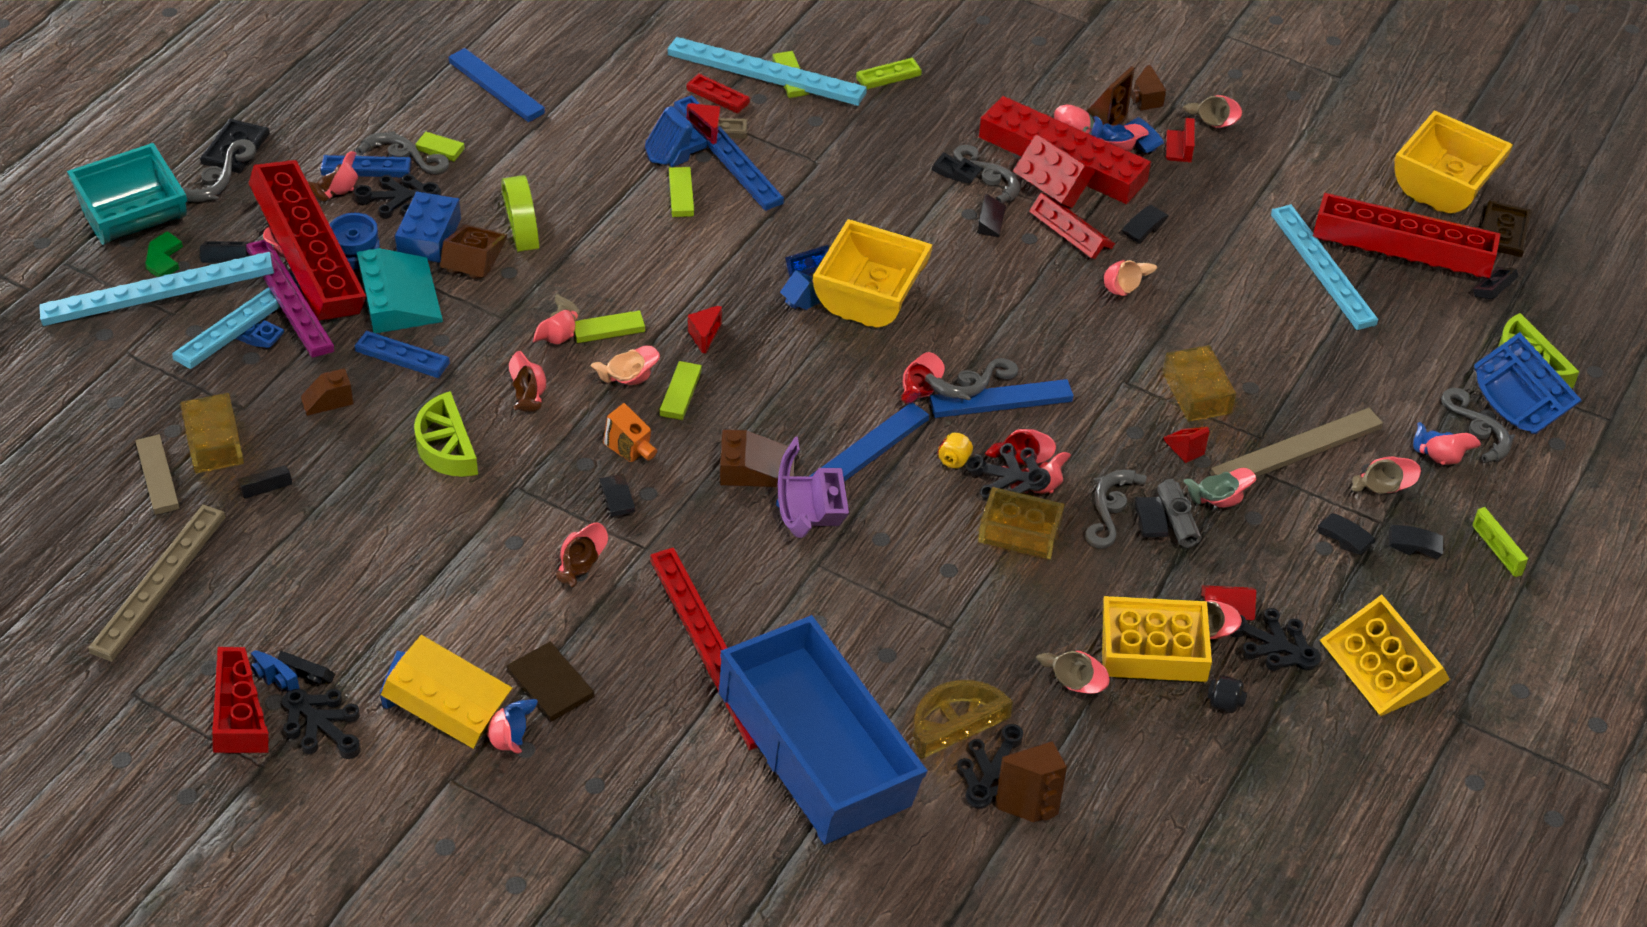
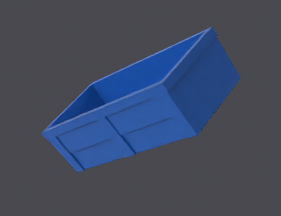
[719,615,928,845]

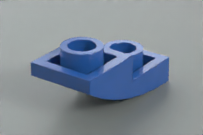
[1123,117,1164,153]
[235,320,284,347]
[250,650,300,692]

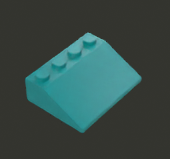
[357,248,443,334]

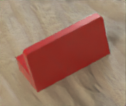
[1166,118,1194,162]
[1201,585,1256,620]

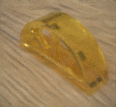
[913,680,1013,759]

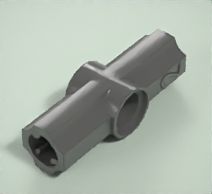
[1157,479,1201,548]

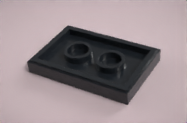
[200,119,270,174]

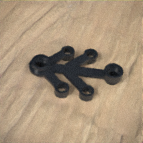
[354,174,441,219]
[965,443,1051,506]
[1230,608,1321,671]
[282,689,361,759]
[957,724,1023,809]

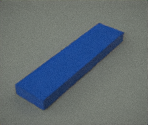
[321,155,412,177]
[355,331,450,378]

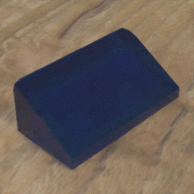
[785,245,830,277]

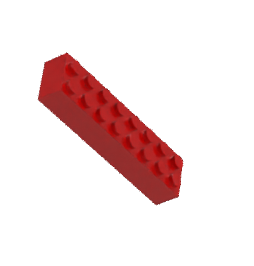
[979,96,1151,204]
[248,160,366,320]
[1313,193,1501,278]

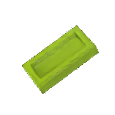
[415,132,465,162]

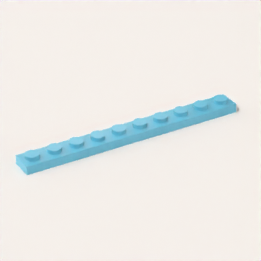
[668,37,866,105]
[39,252,274,326]

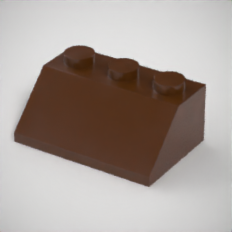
[995,741,1067,822]

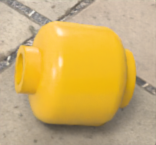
[938,433,973,469]

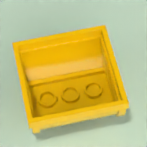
[1394,110,1513,213]
[813,219,932,327]

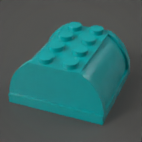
[67,143,187,245]

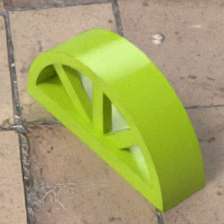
[501,175,539,252]
[1498,313,1579,389]
[414,391,478,477]

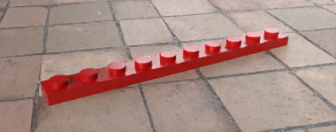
[650,547,759,751]

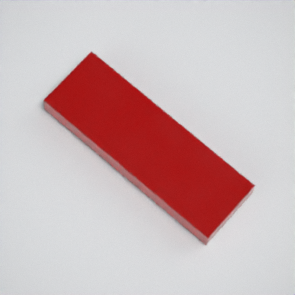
[686,74,750,114]

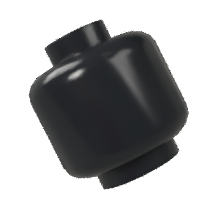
[1207,675,1248,713]

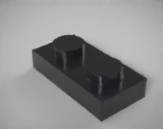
[1473,267,1519,299]
[277,651,335,684]

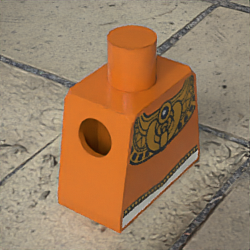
[603,403,657,462]

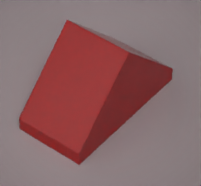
[686,103,720,144]
[688,306,722,354]
[1164,427,1210,463]

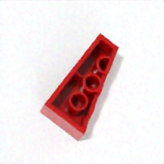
[212,647,269,753]

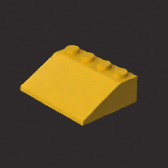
[1320,595,1450,716]
[1102,596,1212,682]
[381,635,512,749]

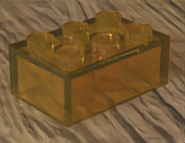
[1162,345,1236,422]
[180,393,244,473]
[978,487,1065,559]

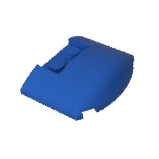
[1474,332,1582,434]

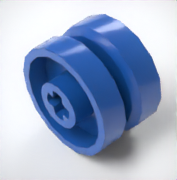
[329,213,380,270]

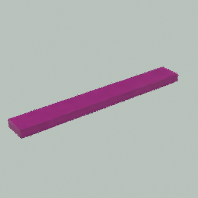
[246,240,334,358]

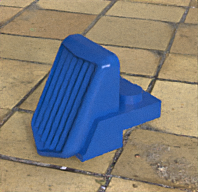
[645,106,708,167]

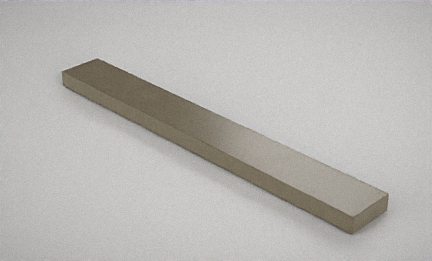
[1210,408,1383,477]
[88,504,226,662]

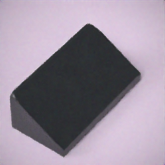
[977,194,1006,237]
[200,241,250,263]
[237,465,292,498]

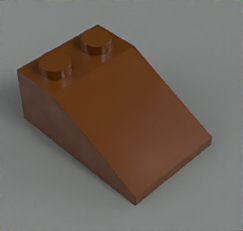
[1086,66,1135,126]
[440,224,508,278]
[720,430,794,487]

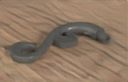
[356,131,449,175]
[182,139,256,203]
[954,145,1023,203]
[925,358,1018,400]
[1441,388,1515,463]
[1085,469,1147,549]

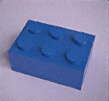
[395,192,461,263]

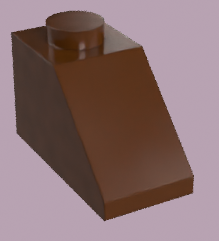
[1131,65,1166,111]
[301,368,354,416]

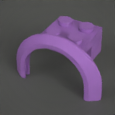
[778,437,849,538]

